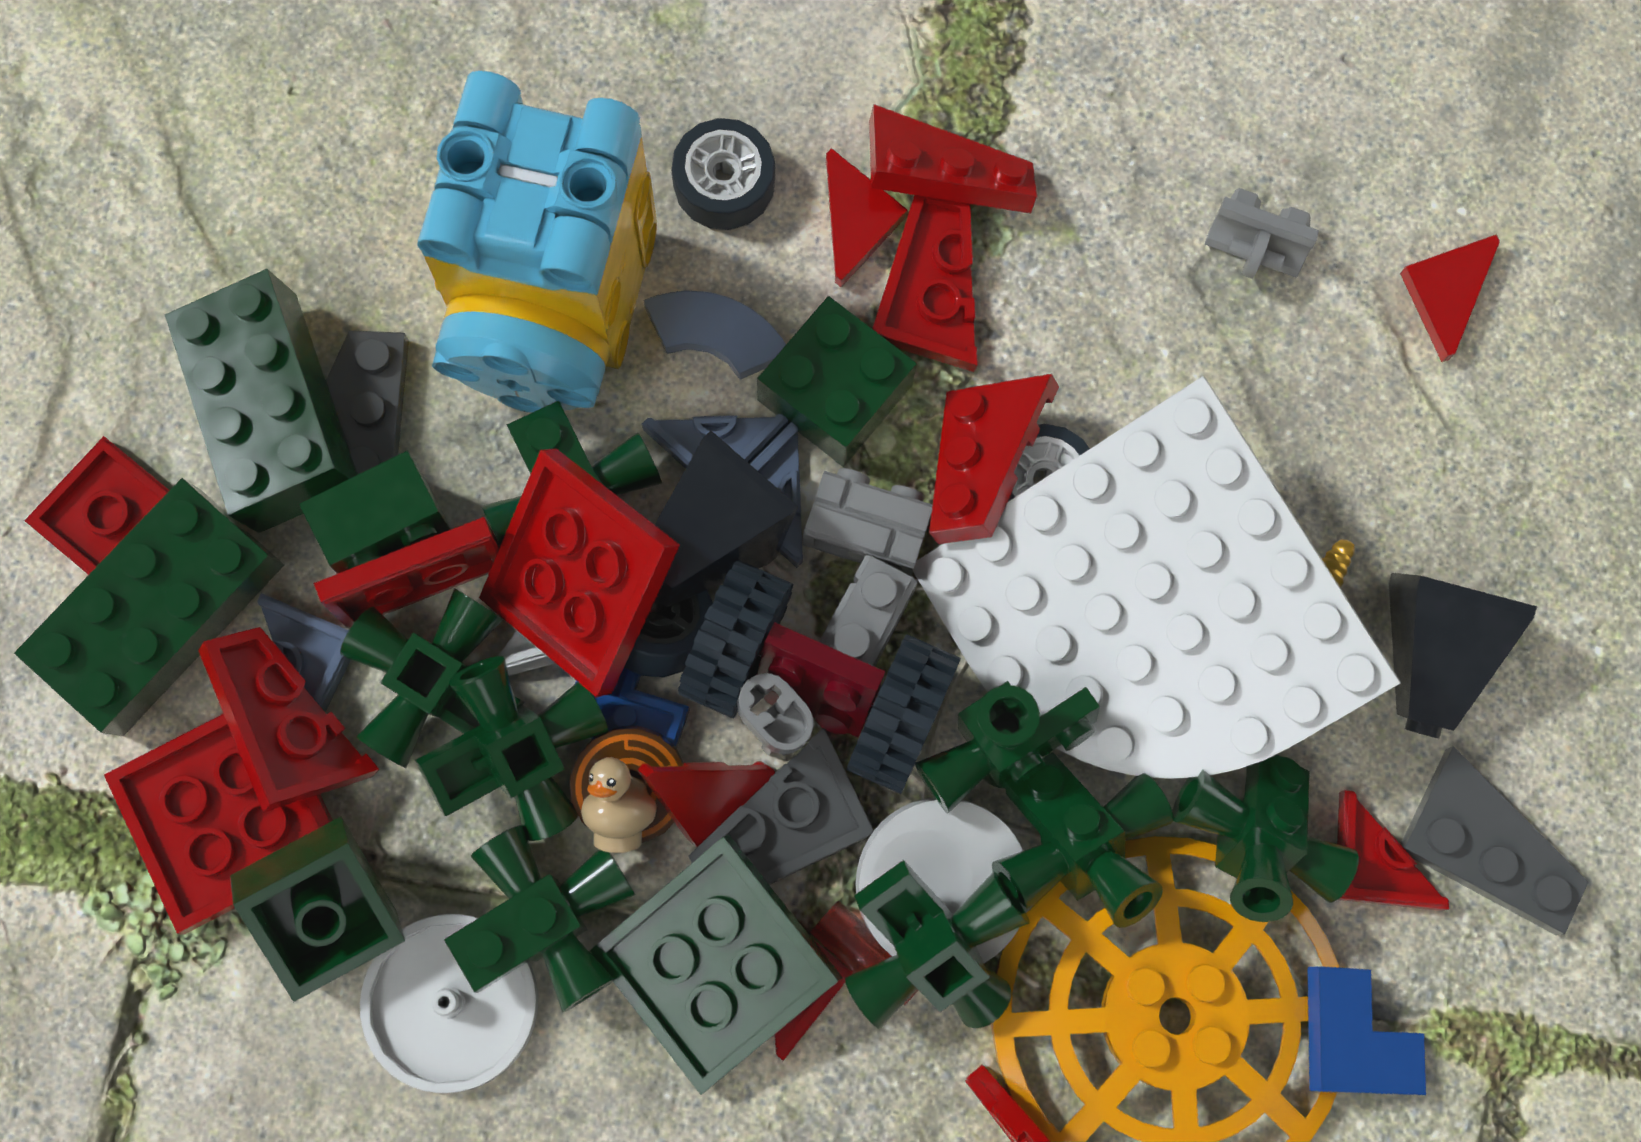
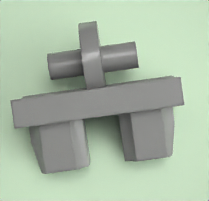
[1205,188,1319,279]

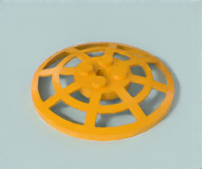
[991,836,1340,1142]

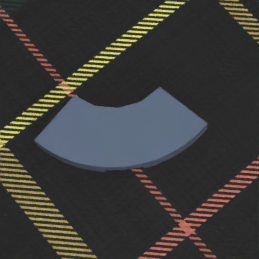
[643,291,786,380]

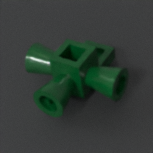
[481,400,662,546]
[340,588,525,768]
[415,656,608,841]
[915,681,1100,814]
[992,752,1173,928]
[1172,754,1359,922]
[444,825,635,1013]
[845,860,1030,1029]

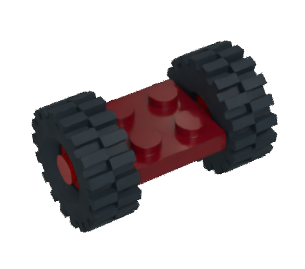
[678,560,961,794]

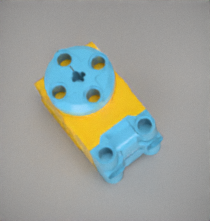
[417,71,657,413]

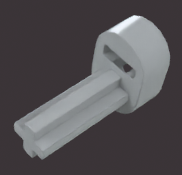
[737,673,814,756]

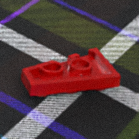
[869,104,1037,214]
[872,195,978,373]
[929,374,1059,544]
[198,627,380,812]

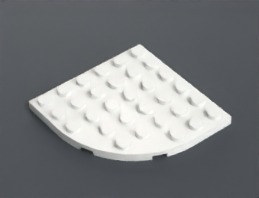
[913,376,1401,779]

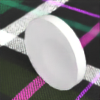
[856,797,1023,963]
[360,914,538,1093]

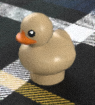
[581,757,657,853]

